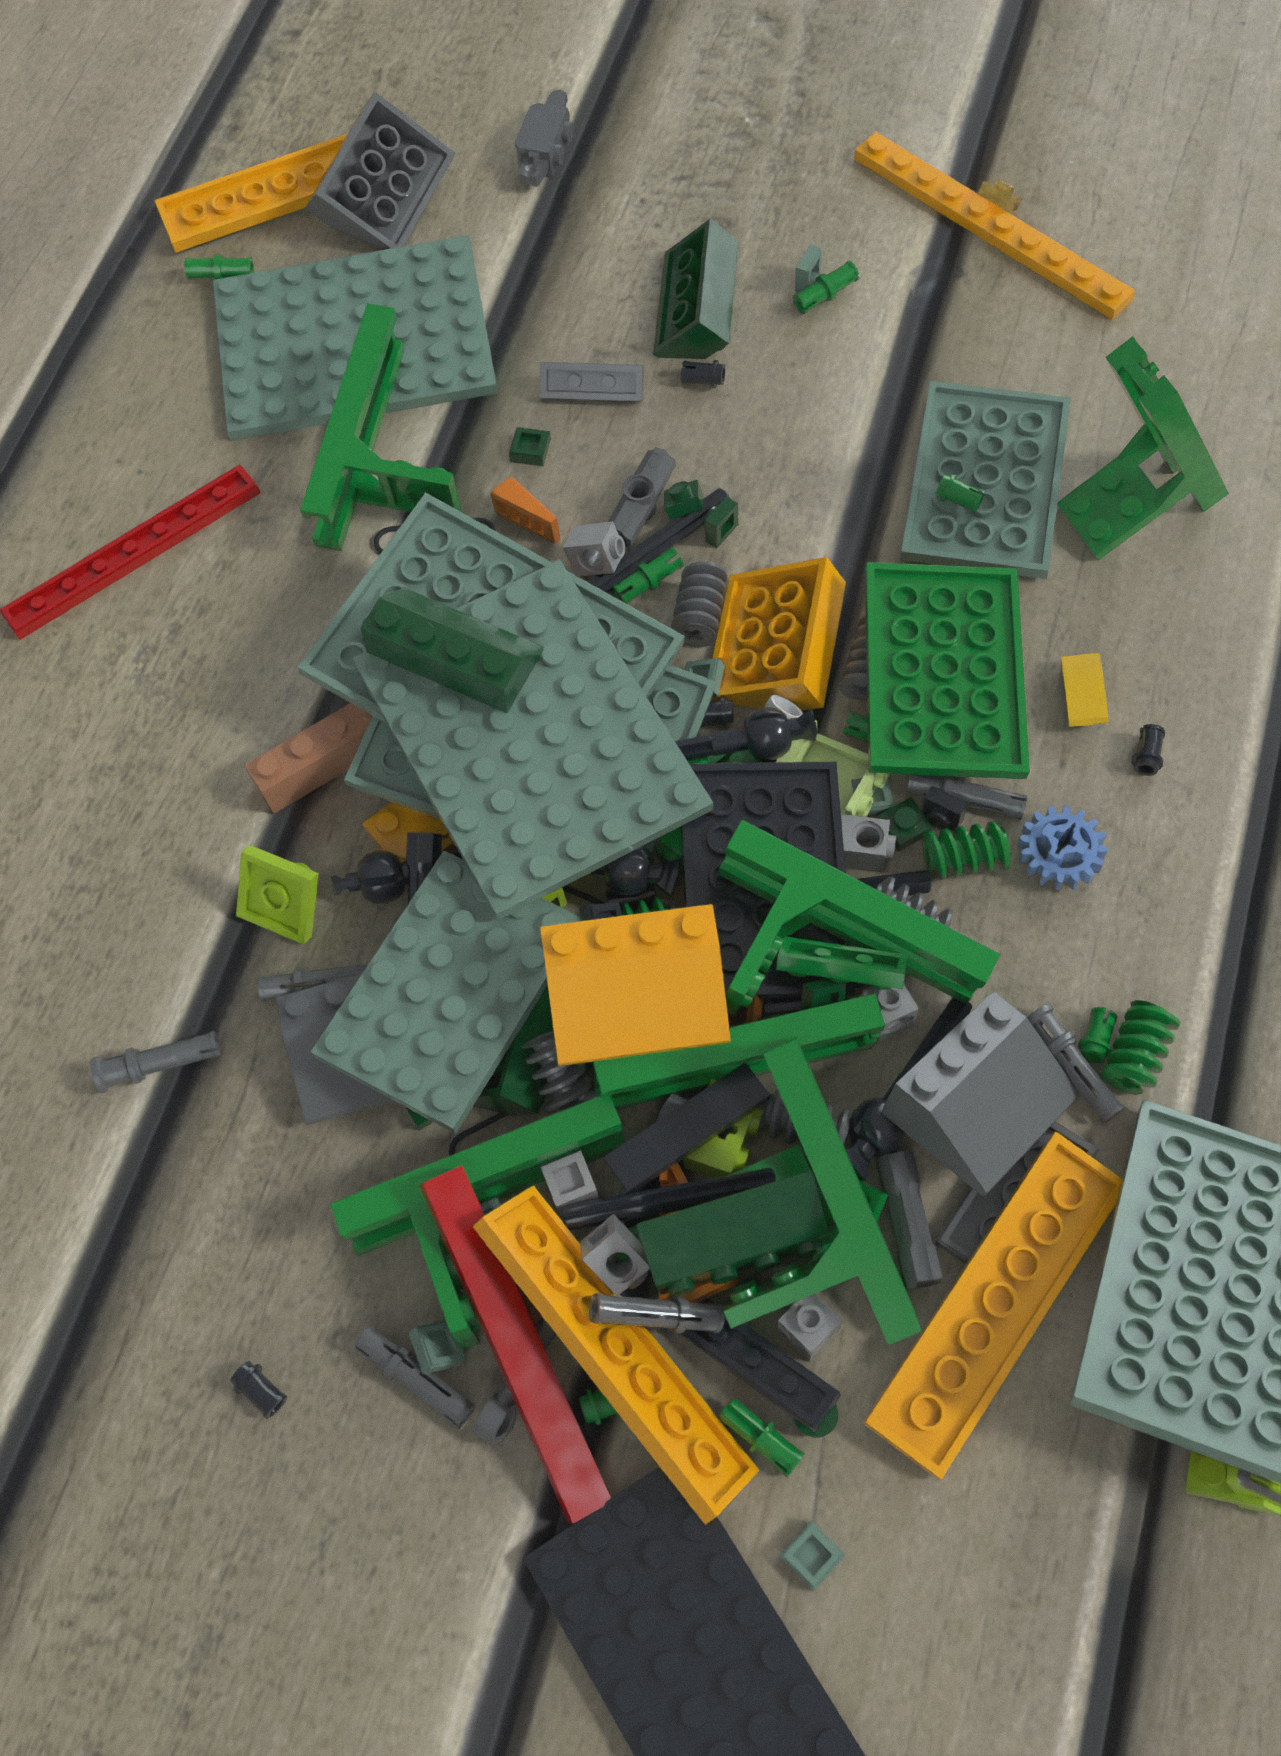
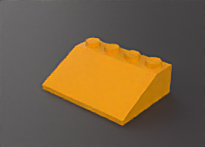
[710,557,846,711]
[540,904,731,1066]

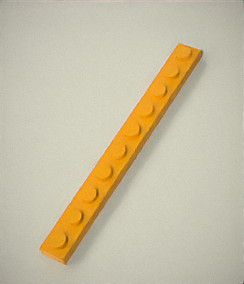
[854,132,1136,320]

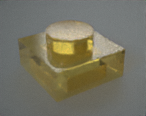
[978,179,1023,211]

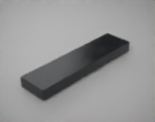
[604,1063,770,1194]
[678,1298,841,1433]

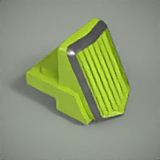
[1185,1450,1281,1516]

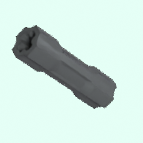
[876,1151,943,1289]

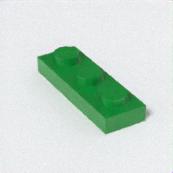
[776,936,908,990]

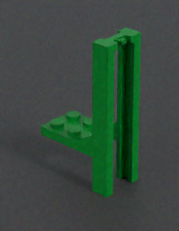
[300,303,461,551]
[1057,336,1229,560]
[718,820,1001,1016]
[593,993,885,1110]
[724,1037,922,1345]
[330,1095,626,1350]

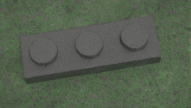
[540,362,644,401]

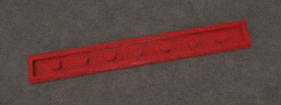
[0,464,261,640]
[419,1165,611,1524]

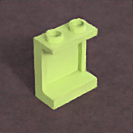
[776,720,889,821]

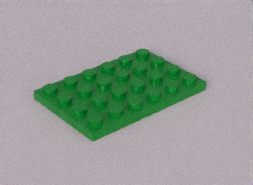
[864,562,1030,779]

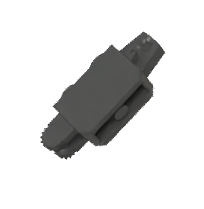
[515,89,574,187]

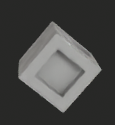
[563,521,625,577]
[842,814,896,873]
[861,984,919,1043]
[541,1151,599,1219]
[580,1214,650,1296]
[778,1294,842,1362]

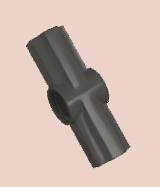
[608,447,676,548]

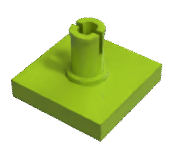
[236,845,319,945]

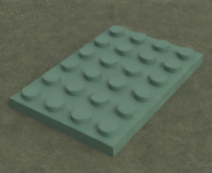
[900,381,1071,579]
[310,851,582,1134]

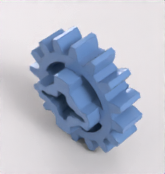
[1017,805,1108,890]

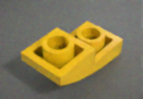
[1061,653,1109,727]

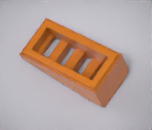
[490,477,560,544]

